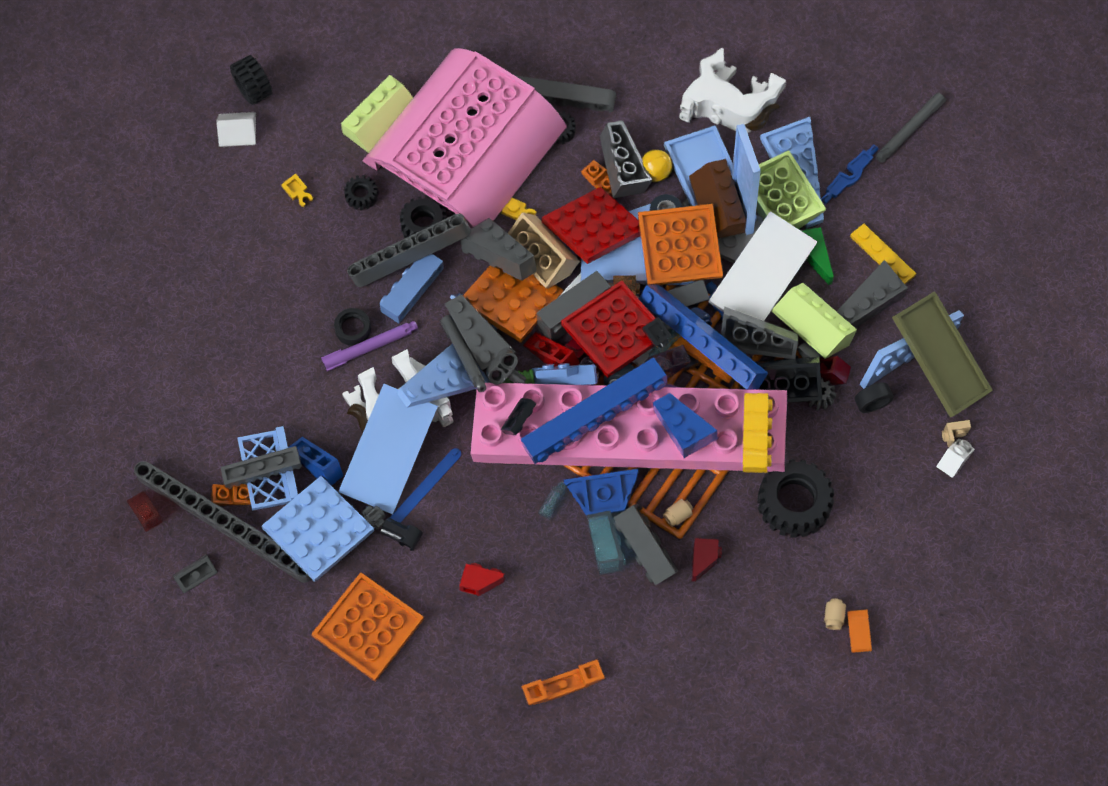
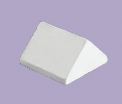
[217,112,256,147]

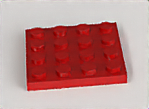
[542,187,641,264]
[561,280,656,378]

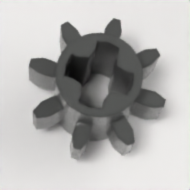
[362,505,385,530]

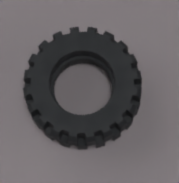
[757,459,834,538]

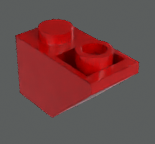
[459,563,505,596]

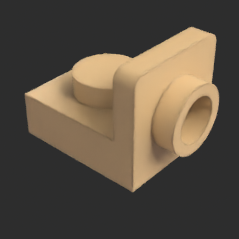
[942,420,971,447]

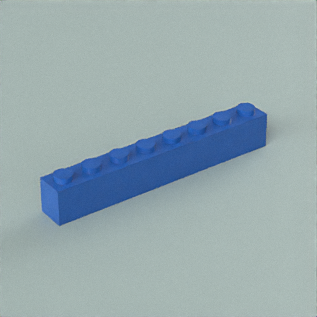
[639,284,768,390]
[521,357,668,464]

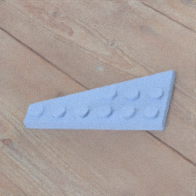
[760,117,824,229]
[860,310,964,389]
[397,344,490,408]

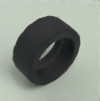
[334,308,371,346]
[855,382,894,413]

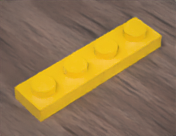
[850,224,917,284]

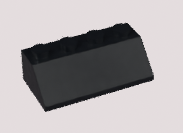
[743,357,822,402]

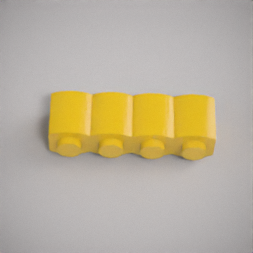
[743,393,772,473]

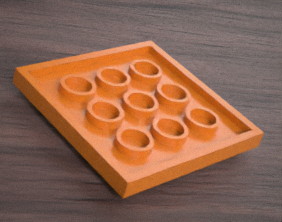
[638,204,723,285]
[463,266,564,343]
[311,572,424,682]

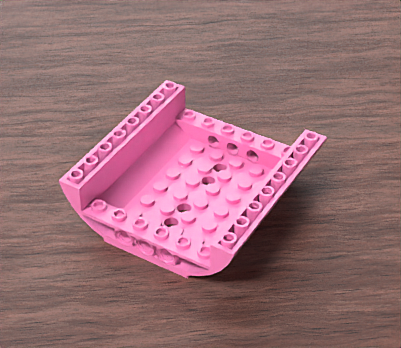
[363,49,567,229]

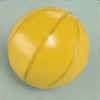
[642,150,673,182]

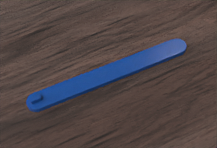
[390,448,461,523]

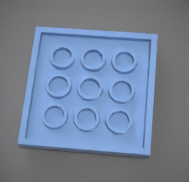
[262,476,374,582]

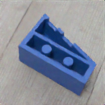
[653,393,718,458]

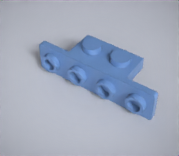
[532,363,598,385]

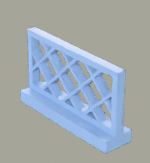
[238,426,298,511]

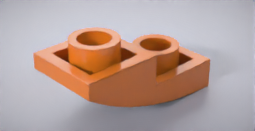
[581,160,612,196]
[211,484,253,506]
[847,610,872,653]

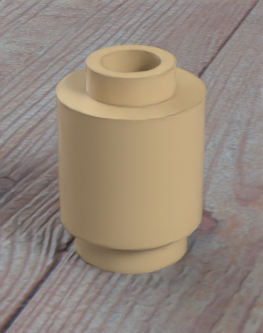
[663,499,693,527]
[824,599,846,630]

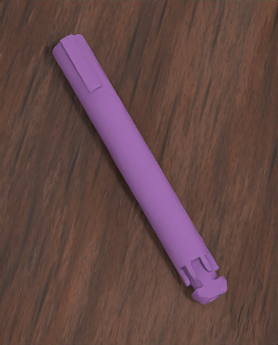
[321,321,418,372]

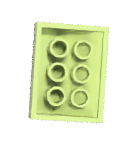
[756,150,826,229]

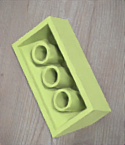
[341,75,413,153]
[772,283,857,359]

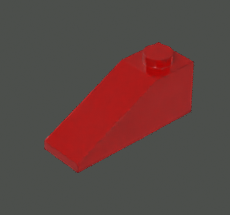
[523,332,581,367]

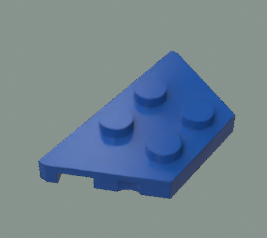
[564,469,639,516]

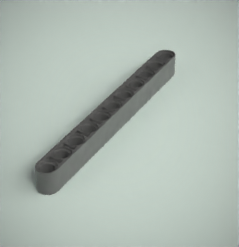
[134,461,312,583]

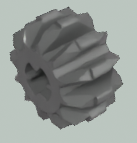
[805,377,836,411]

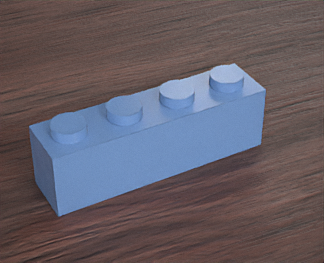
[380,254,444,324]

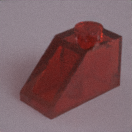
[127,491,163,532]

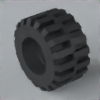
[230,55,272,105]
[400,196,447,238]

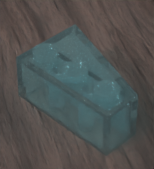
[587,511,626,576]

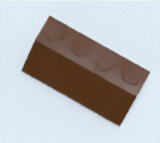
[689,159,747,239]

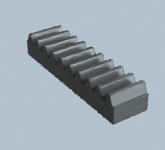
[220,446,302,489]

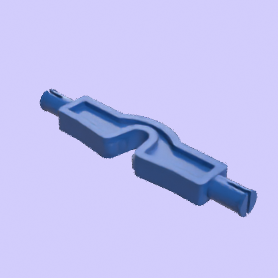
[821,145,879,205]

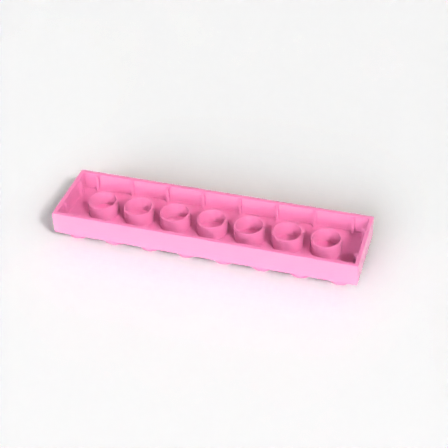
[470,383,787,472]

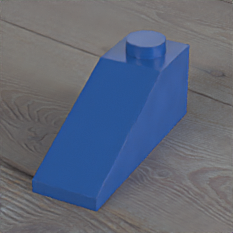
[288,437,344,486]

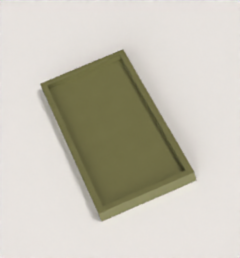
[892,291,993,417]

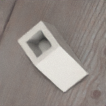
[936,439,975,478]

